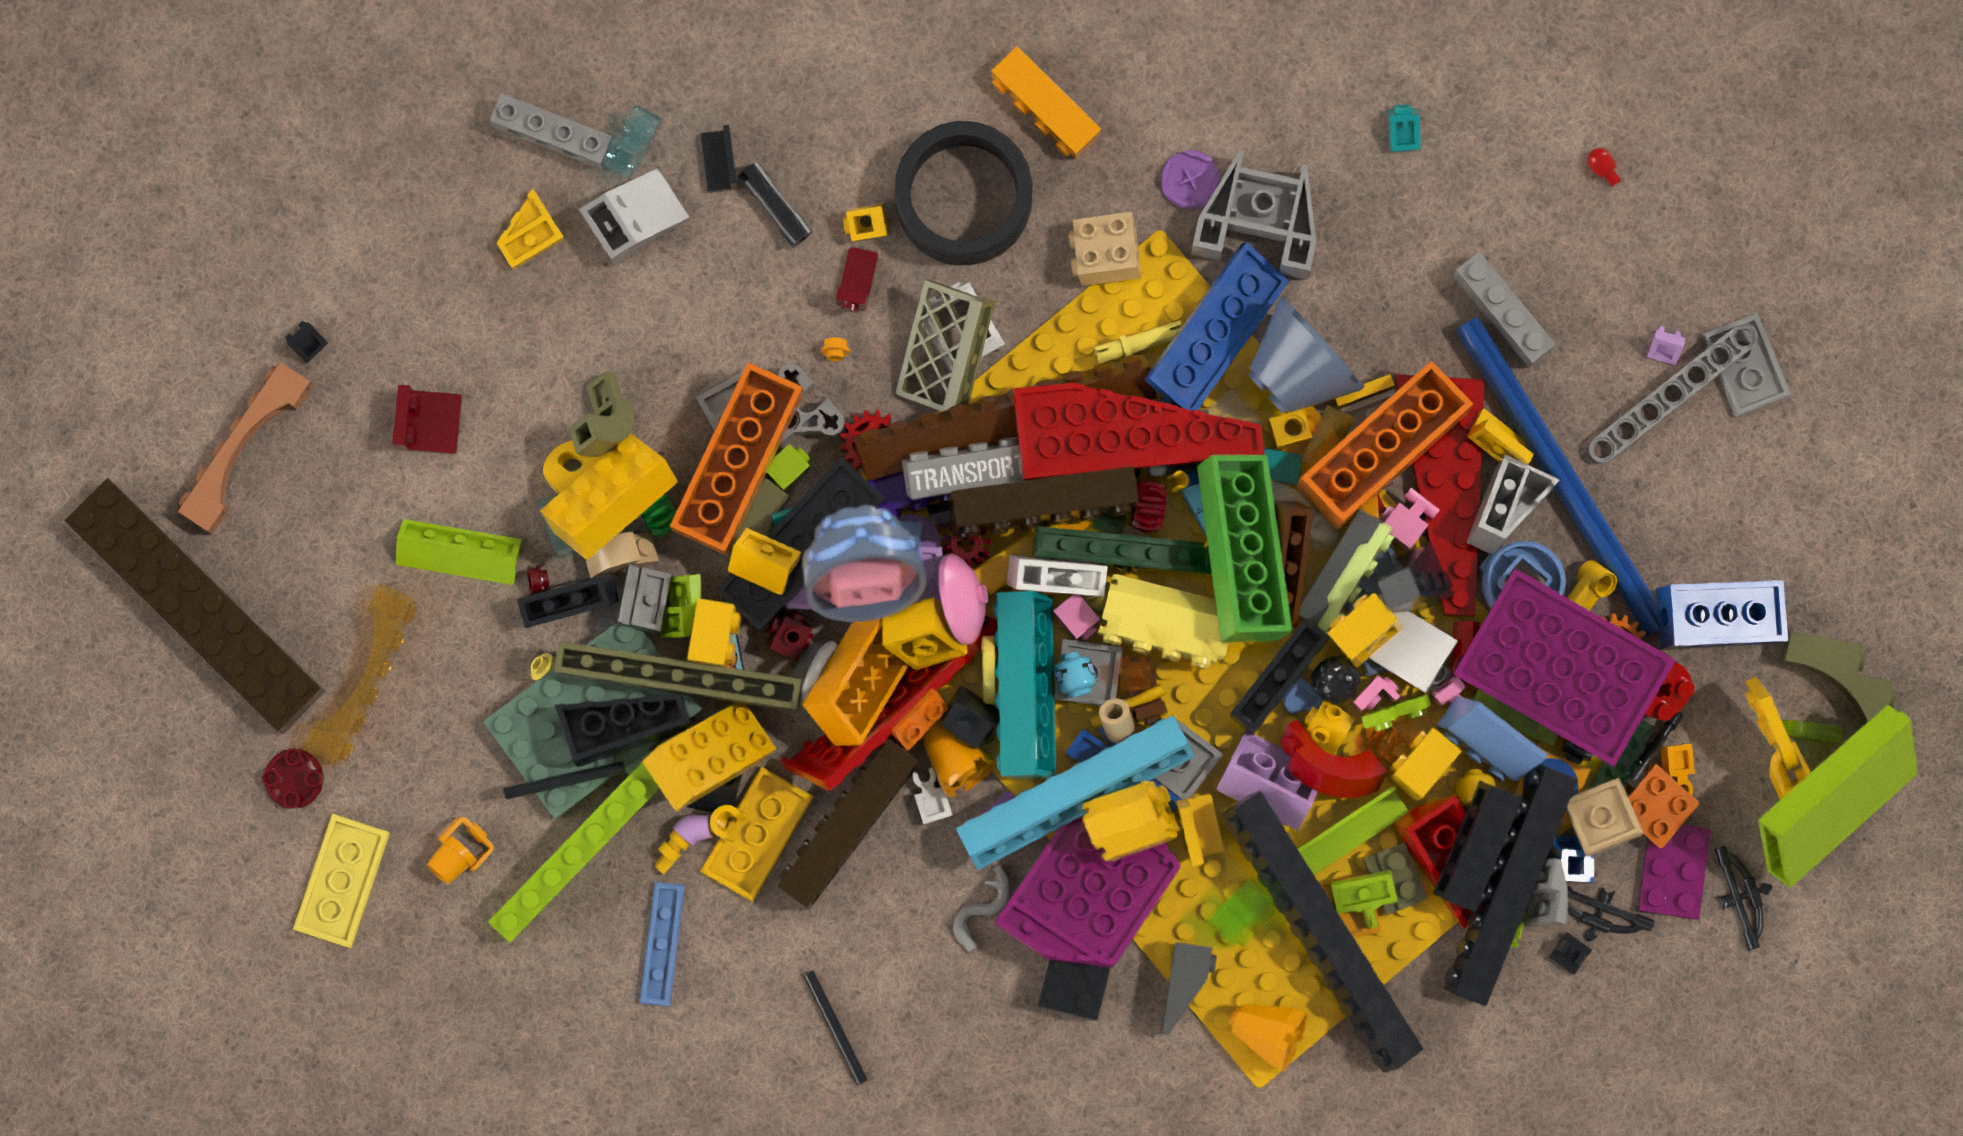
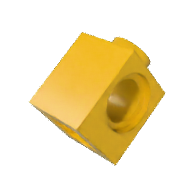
[1267,409,1315,451]

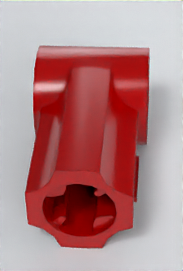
[1450,621,1480,683]

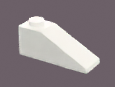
[1007,554,1107,596]

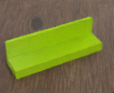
[396,519,522,585]
[1298,785,1409,875]

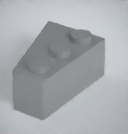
[1467,454,1560,555]

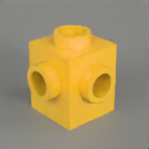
[1304,700,1356,755]

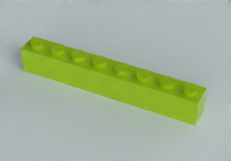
[488,744,661,943]

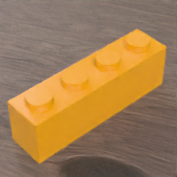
[991,46,1101,159]

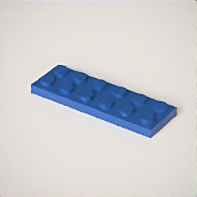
[1144,242,1289,411]

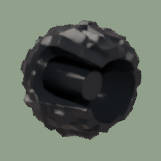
[1310,655,1361,704]

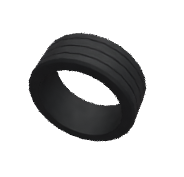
[894,121,1033,266]

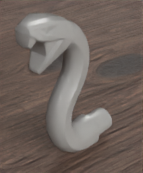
[953,866,1010,953]

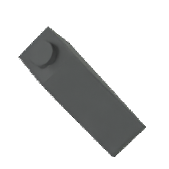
[1161,942,1217,1035]

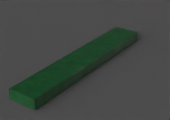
[1032,526,1211,574]

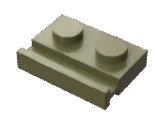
[1363,842,1428,916]

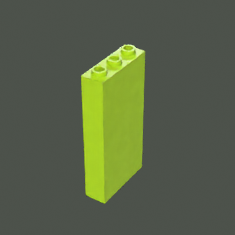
[1758,705,1918,888]

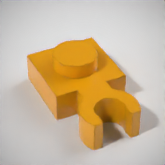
[1660,743,1695,795]

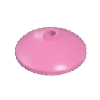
[939,554,988,645]

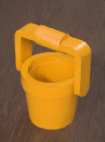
[426,816,494,885]

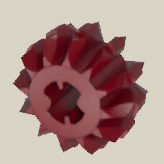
[1131,481,1167,533]
[941,525,992,568]

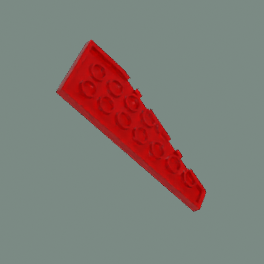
[1013,383,1265,481]

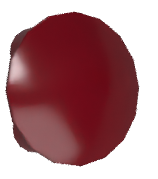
[262,748,324,809]

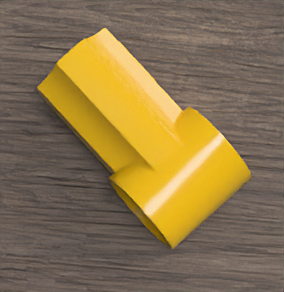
[1567,560,1617,611]

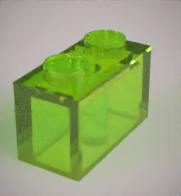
[1207,877,1276,948]

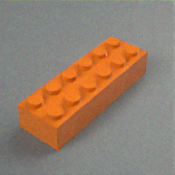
[1296,360,1473,530]
[670,362,804,556]

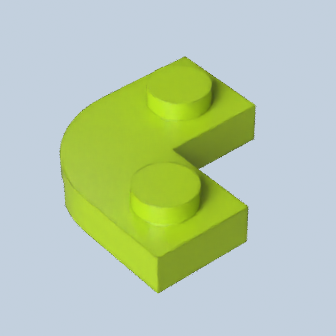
[1361,693,1433,731]

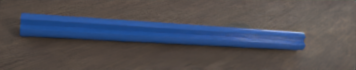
[1455,317,1659,637]

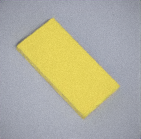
[293,814,390,949]

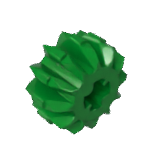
[641,494,676,538]

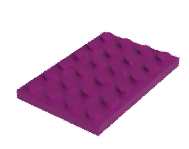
[1454,568,1676,766]

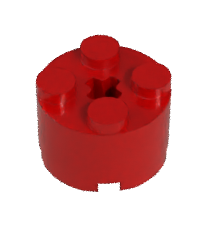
[1645,650,1695,721]

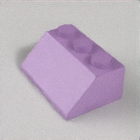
[1216,730,1318,831]

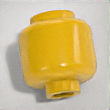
[1456,769,1496,812]

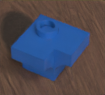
[1547,836,1594,883]

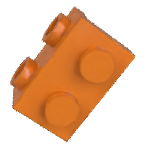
[888,689,949,751]

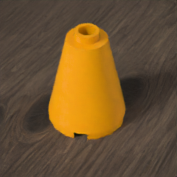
[921,715,996,798]

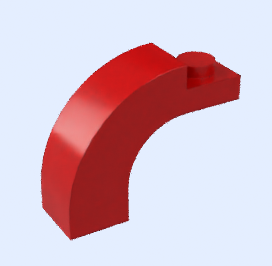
[1279,720,1387,798]

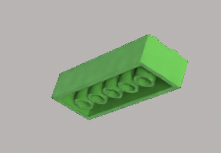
[1197,455,1292,642]

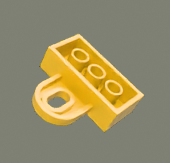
[540,433,678,560]

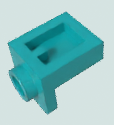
[1386,104,1421,152]

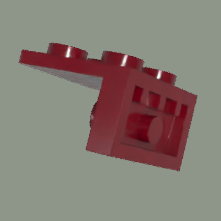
[392,385,462,454]

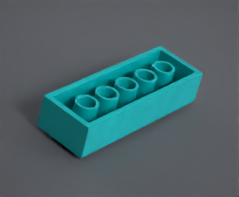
[994,591,1056,780]

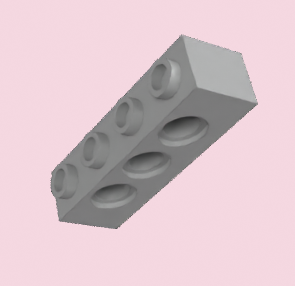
[489,93,614,170]

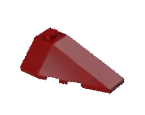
[1393,794,1472,929]

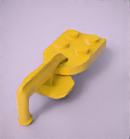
[1744,677,1811,800]

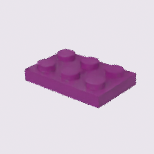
[1638,825,1711,920]

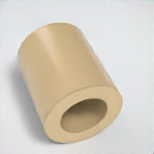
[1099,698,1135,743]

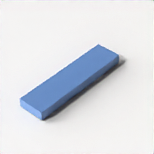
[639,882,685,1007]

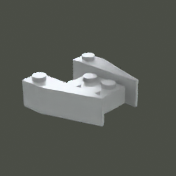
[1190,150,1317,280]

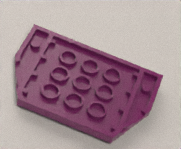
[994,816,1181,968]

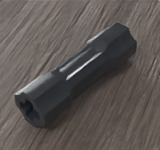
[737,161,813,248]

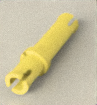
[1093,320,1182,364]

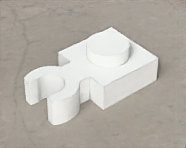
[913,768,953,825]

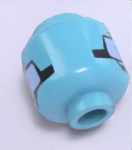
[1054,652,1097,698]

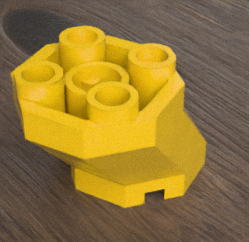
[1082,780,1182,862]

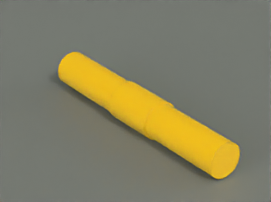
[1090,683,1166,729]

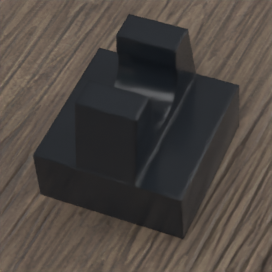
[285,321,328,364]
[1549,932,1592,975]

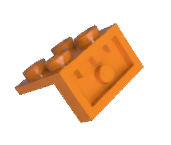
[1623,763,1699,848]

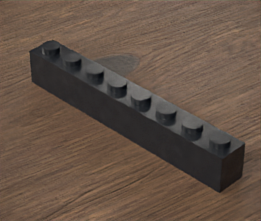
[1444,764,1578,1006]

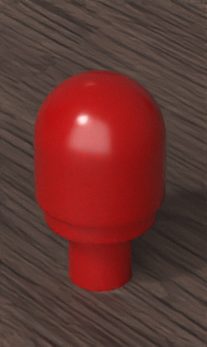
[1587,148,1621,187]

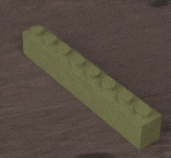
[554,641,803,712]

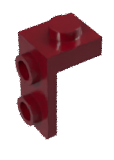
[836,247,878,313]

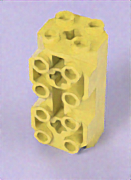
[1098,574,1229,669]

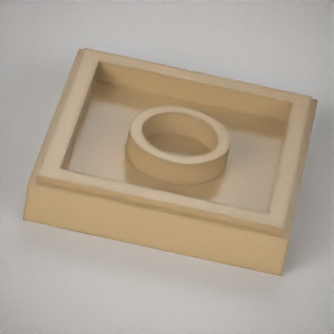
[1566,778,1644,858]

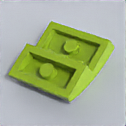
[660,574,701,638]

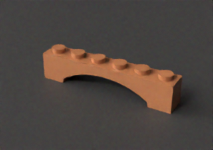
[178,362,314,535]

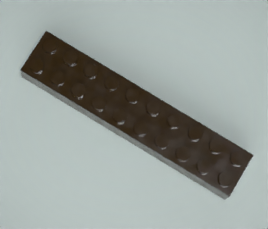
[64,478,326,734]

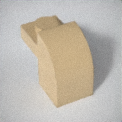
[585,531,659,577]

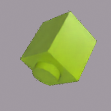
[766,444,811,493]

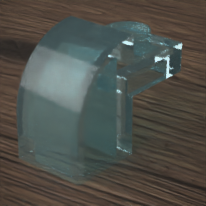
[602,105,663,178]

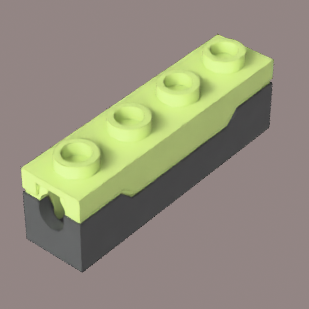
[1299,509,1394,632]

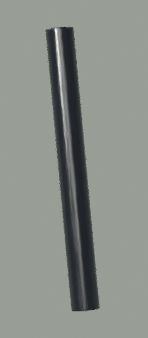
[504,761,626,800]
[803,971,868,1086]

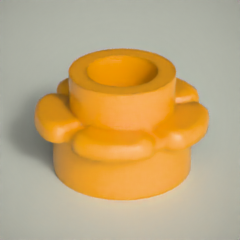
[820,337,850,362]

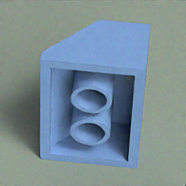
[1436,696,1548,781]

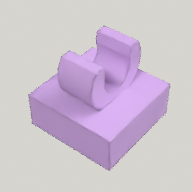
[1647,326,1685,366]

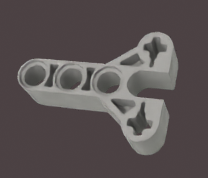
[777,364,845,451]

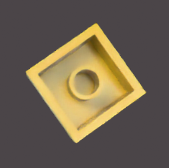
[1328,593,1403,668]
[883,597,967,670]
[687,599,741,667]
[1388,727,1461,802]

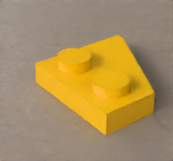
[497,189,564,270]

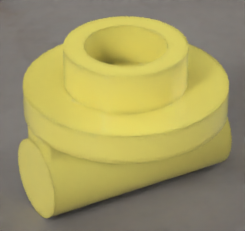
[1082,581,1111,612]
[531,653,556,681]

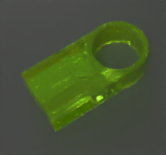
[1781,720,1843,744]

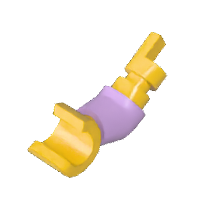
[655,805,748,875]

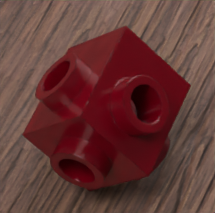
[766,610,813,661]

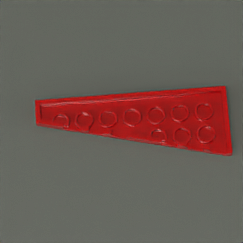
[1395,374,1485,618]
[780,615,998,791]

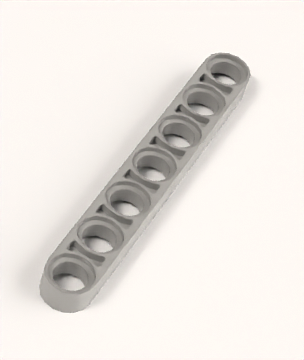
[1588,323,1758,464]

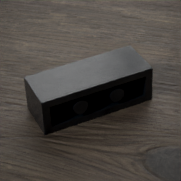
[517,572,619,628]

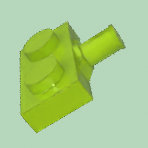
[1331,870,1398,929]

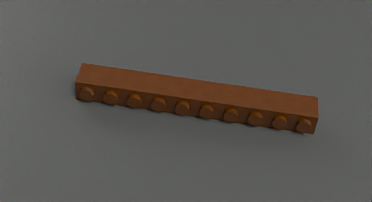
[854,354,1157,481]

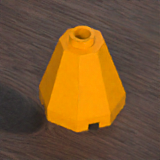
[1229,1004,1308,1072]

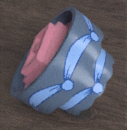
[803,505,926,622]

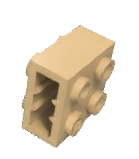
[1069,212,1141,286]

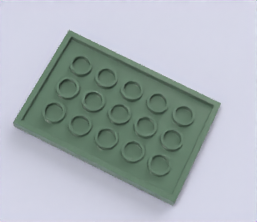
[483,624,702,819]

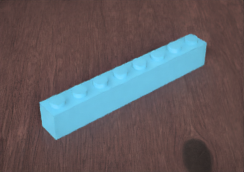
[956,715,1195,870]

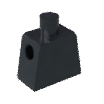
[941,685,1000,749]

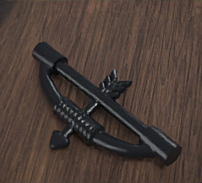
[1627,711,1683,787]
[1714,846,1773,951]
[1567,886,1655,942]

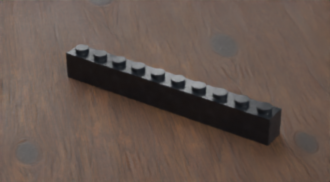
[1220,790,1424,1073]

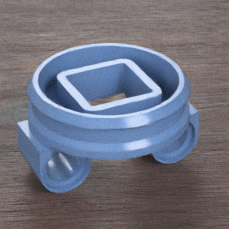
[1477,541,1566,608]

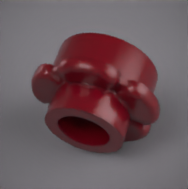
[527,565,549,593]

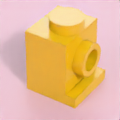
[843,202,890,241]

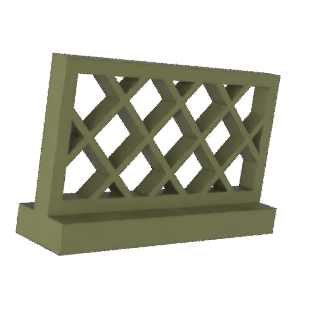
[895,279,996,412]

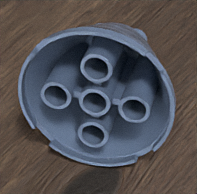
[1248,297,1365,414]

